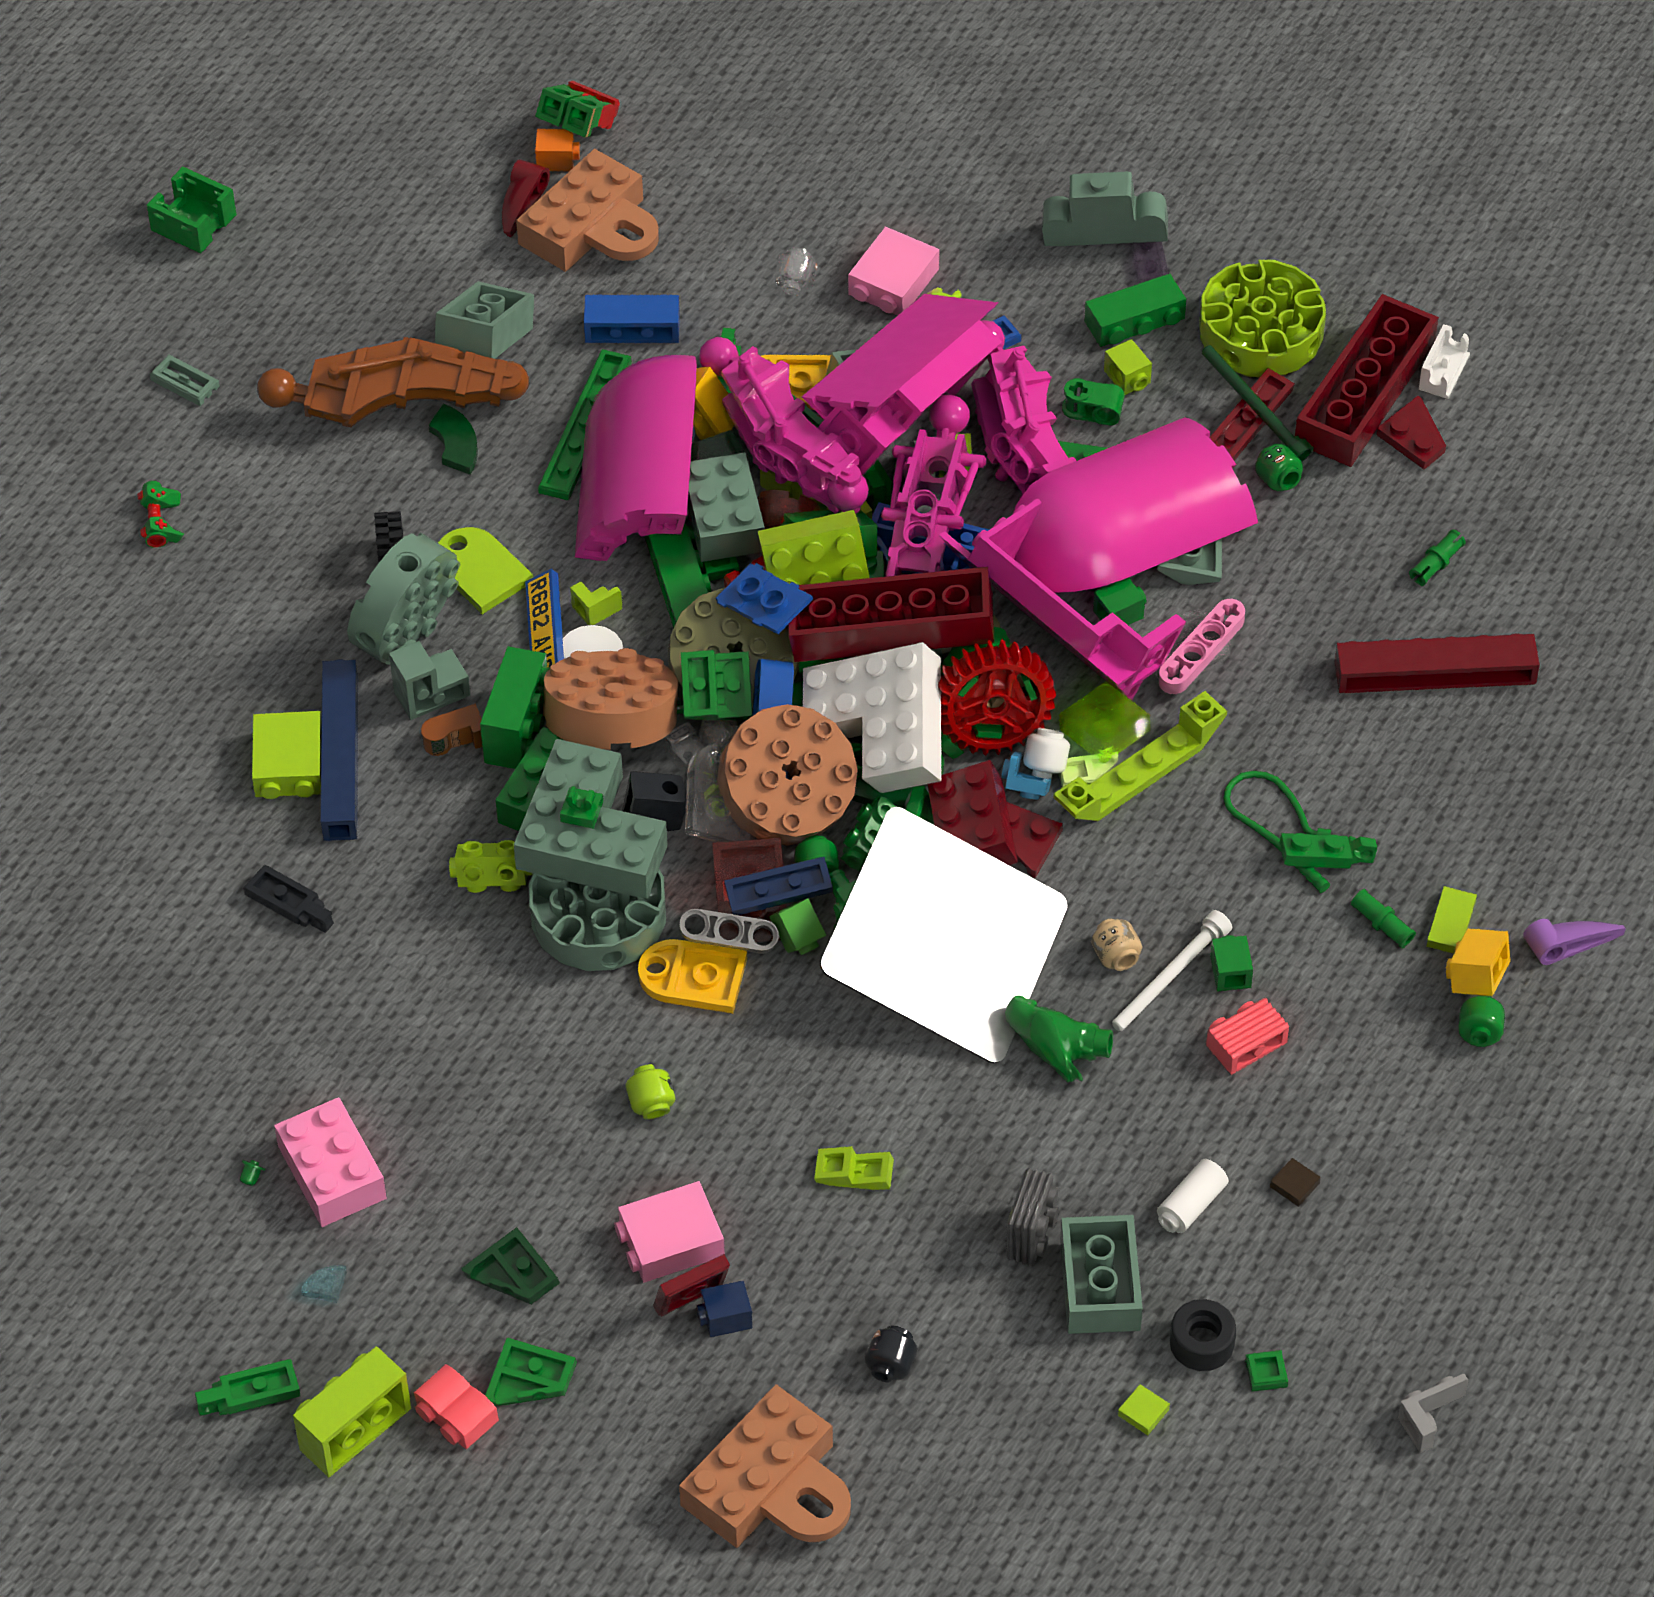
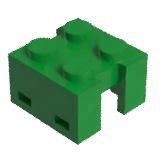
[147,166,237,253]

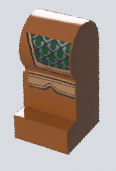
[421,703,483,756]

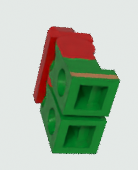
[535,81,620,138]

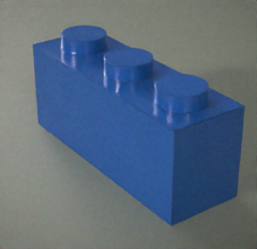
[584,294,680,343]

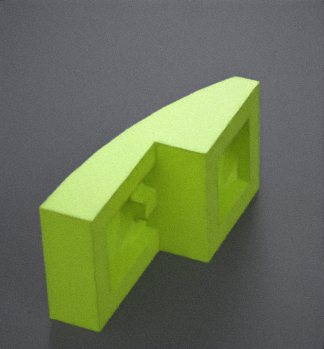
[814,1146,894,1190]

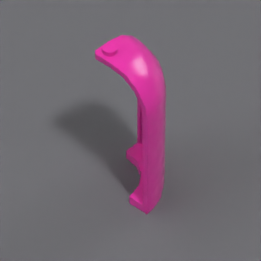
[575,355,697,561]
[1014,417,1258,593]

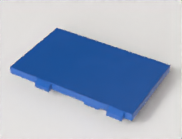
[715,563,813,634]

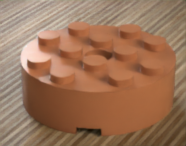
[543,648,678,750]

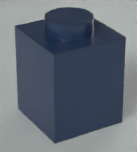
[696,1280,753,1337]

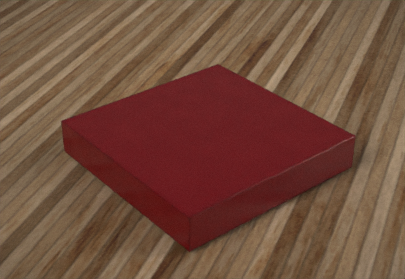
[653,1254,730,1317]

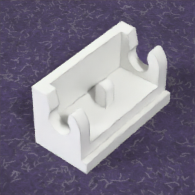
[1419,324,1470,399]

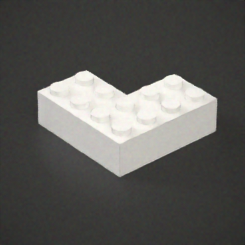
[803,642,941,793]

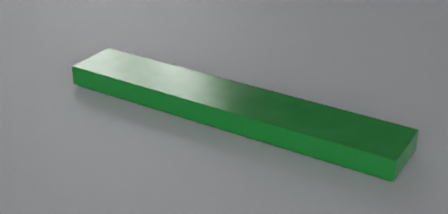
[538,349,632,501]

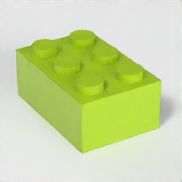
[757,510,870,585]
[293,1346,412,1478]

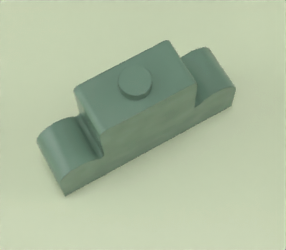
[1042,171,1168,246]

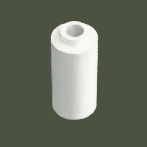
[1157,1159,1229,1233]

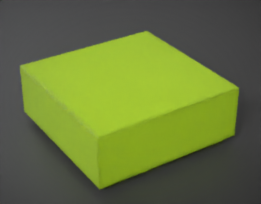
[1118,1384,1170,1436]

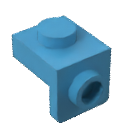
[1002,752,1051,800]

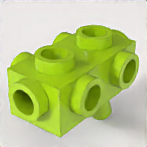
[449,840,533,893]

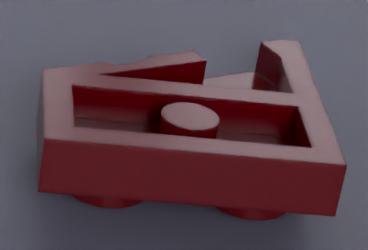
[1376,396,1446,469]
[1007,802,1063,878]

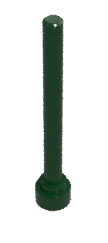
[1202,345,1314,462]

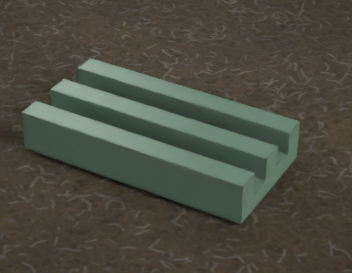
[150,355,220,406]

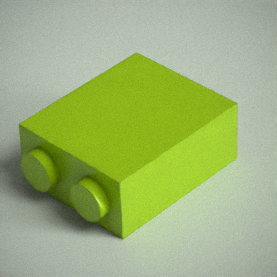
[252,711,322,799]

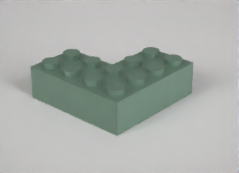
[514,739,668,899]

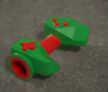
[137,481,184,548]

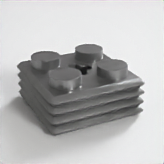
[1007,1167,1059,1266]

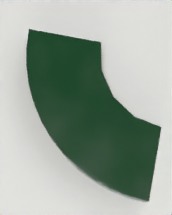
[429,403,478,475]

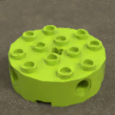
[1199,260,1326,377]

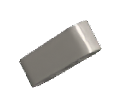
[679,909,779,954]

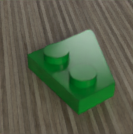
[485,1338,577,1406]

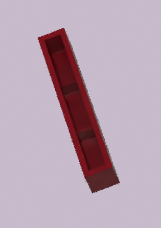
[1334,633,1540,693]

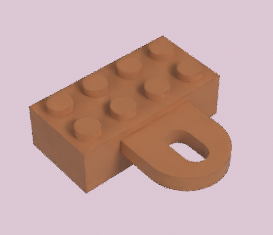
[516,148,659,272]
[679,1384,851,1548]

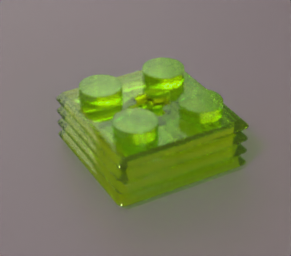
[1059,682,1151,763]

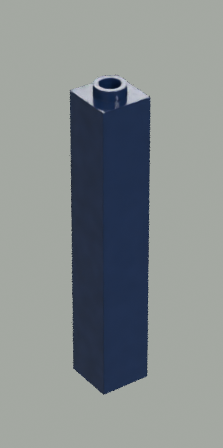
[321,659,358,841]

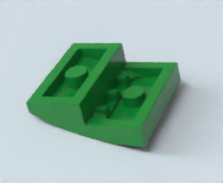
[681,650,753,720]

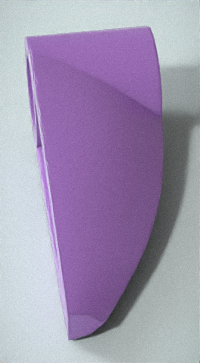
[1523,919,1626,965]

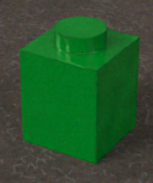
[1093,577,1147,625]
[1210,935,1253,991]

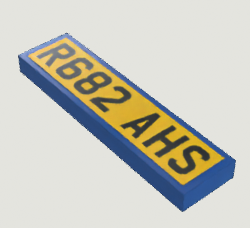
[525,568,564,668]

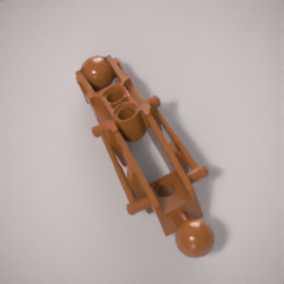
[257,337,529,428]

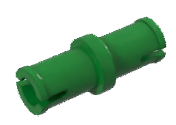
[1409,529,1466,586]
[1351,889,1416,949]

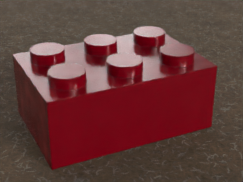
[927,760,1018,865]

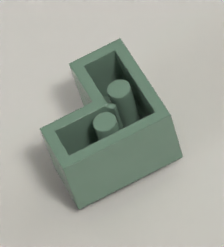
[389,641,471,720]

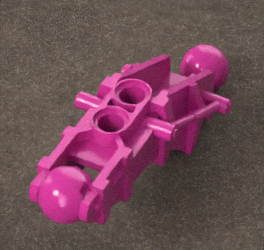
[971,320,1076,499]
[699,337,869,514]
[881,395,986,577]

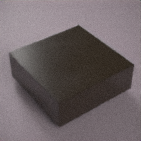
[1270,1158,1321,1207]

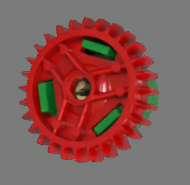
[938,627,1056,756]

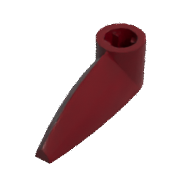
[502,159,550,237]

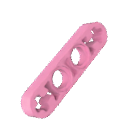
[1159,599,1245,694]

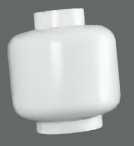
[1023,728,1070,779]

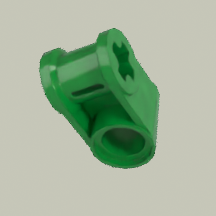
[1062,378,1125,426]

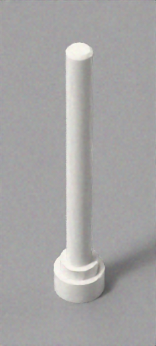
[1112,910,1232,1031]

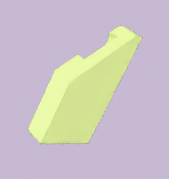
[1059,751,1119,788]

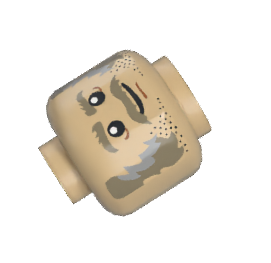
[1091,919,1142,971]

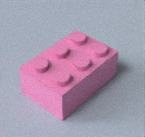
[274,1097,387,1227]

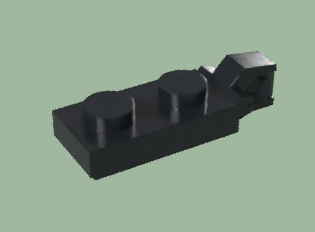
[243,865,334,933]

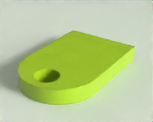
[438,527,533,614]

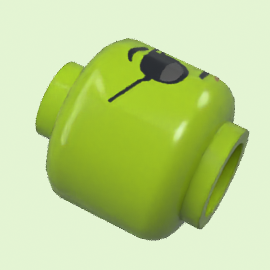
[625,1064,676,1119]

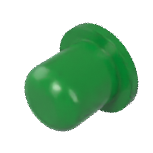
[240,1160,266,1186]

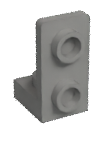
[1398,1374,1468,1453]

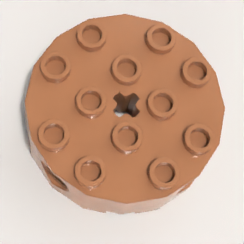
[717,704,858,846]

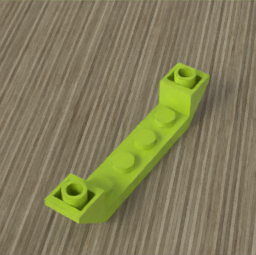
[1053,691,1227,821]

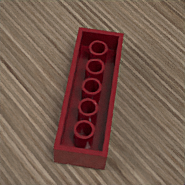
[1295,294,1439,467]
[789,567,994,662]

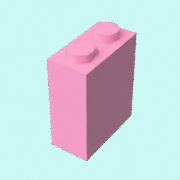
[848,226,939,315]
[614,1181,725,1283]

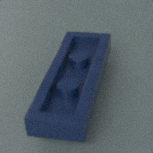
[724,857,833,915]

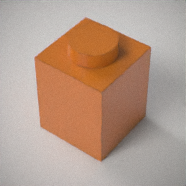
[535,129,580,171]

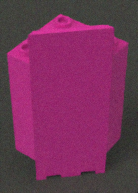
[802,294,1002,476]
[939,499,1186,702]

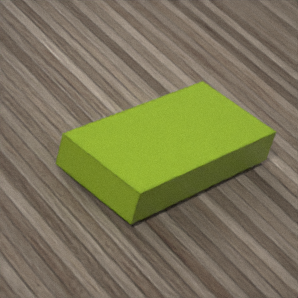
[1426,886,1477,954]

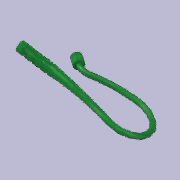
[1223,771,1331,893]

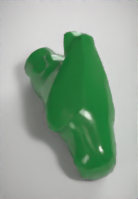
[1005,995,1113,1083]

